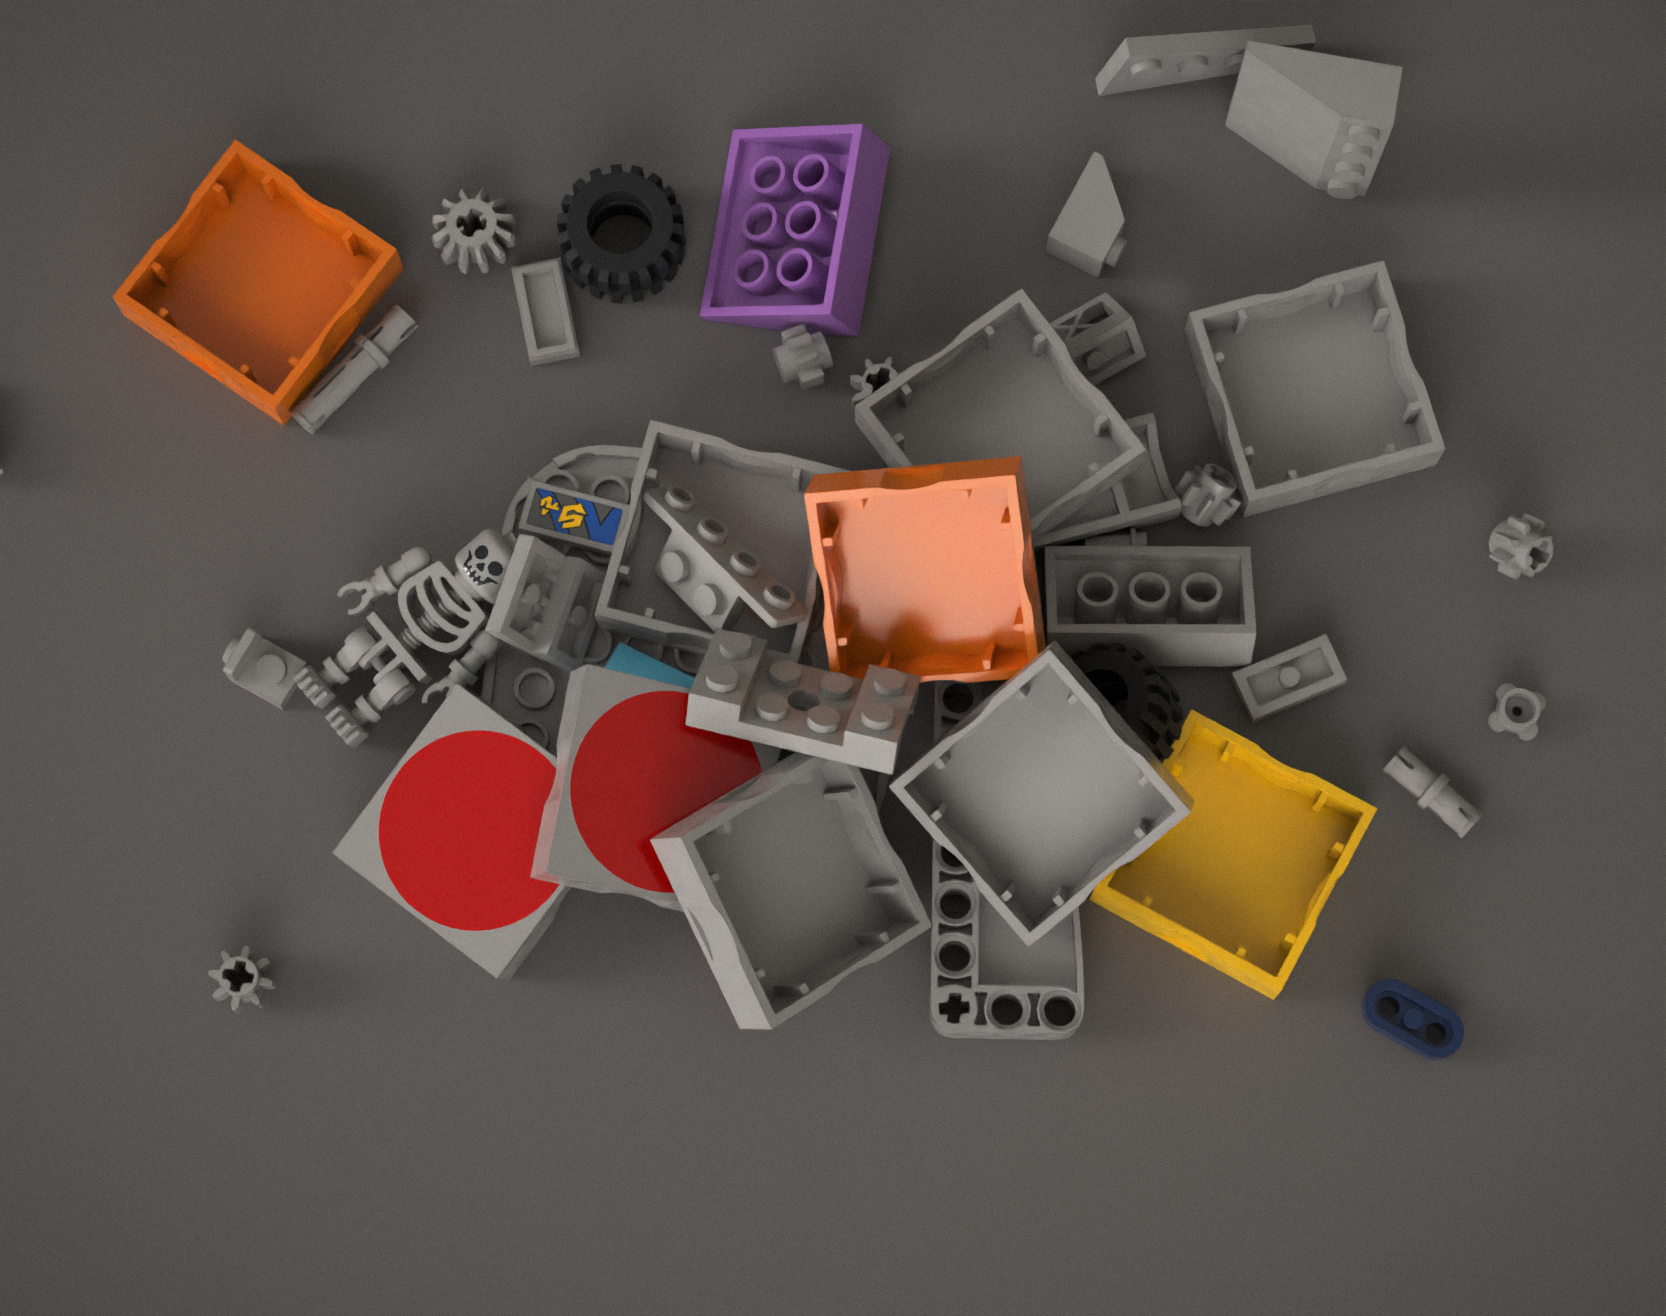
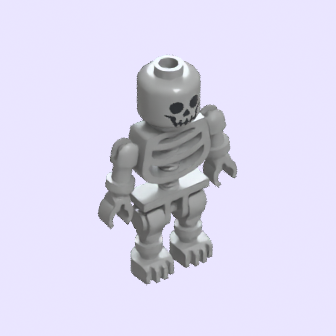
[292,528,518,748]

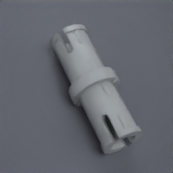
[1383,745,1484,839]

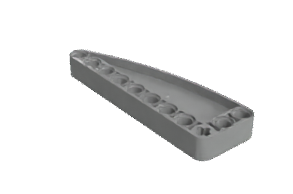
[929,679,1084,1040]

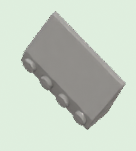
[1225,40,1403,199]

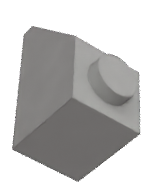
[1046,151,1128,279]

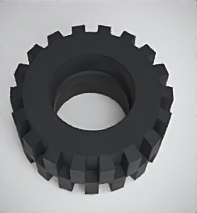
[557,164,686,304]
[1072,643,1183,760]

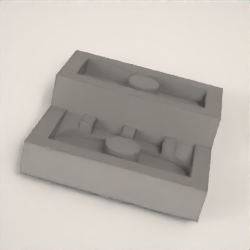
[485,534,606,672]

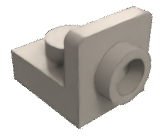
[223,627,308,710]

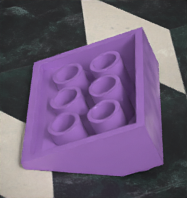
[700,124,891,336]

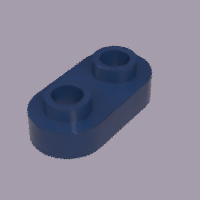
[1361,979,1464,1060]

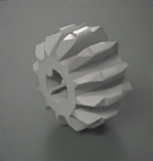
[431,187,516,274]

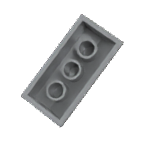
[1043,546,1257,667]

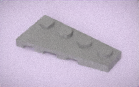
[1095,25,1316,96]

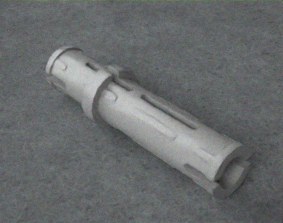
[289,305,419,435]

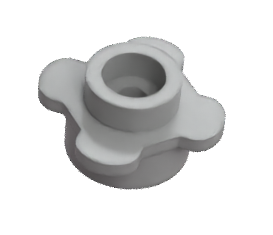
[1488,683,1546,741]

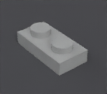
[1230,634,1347,724]

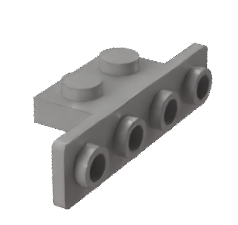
[642,484,809,632]

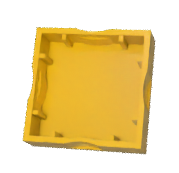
[1089,709,1378,1000]

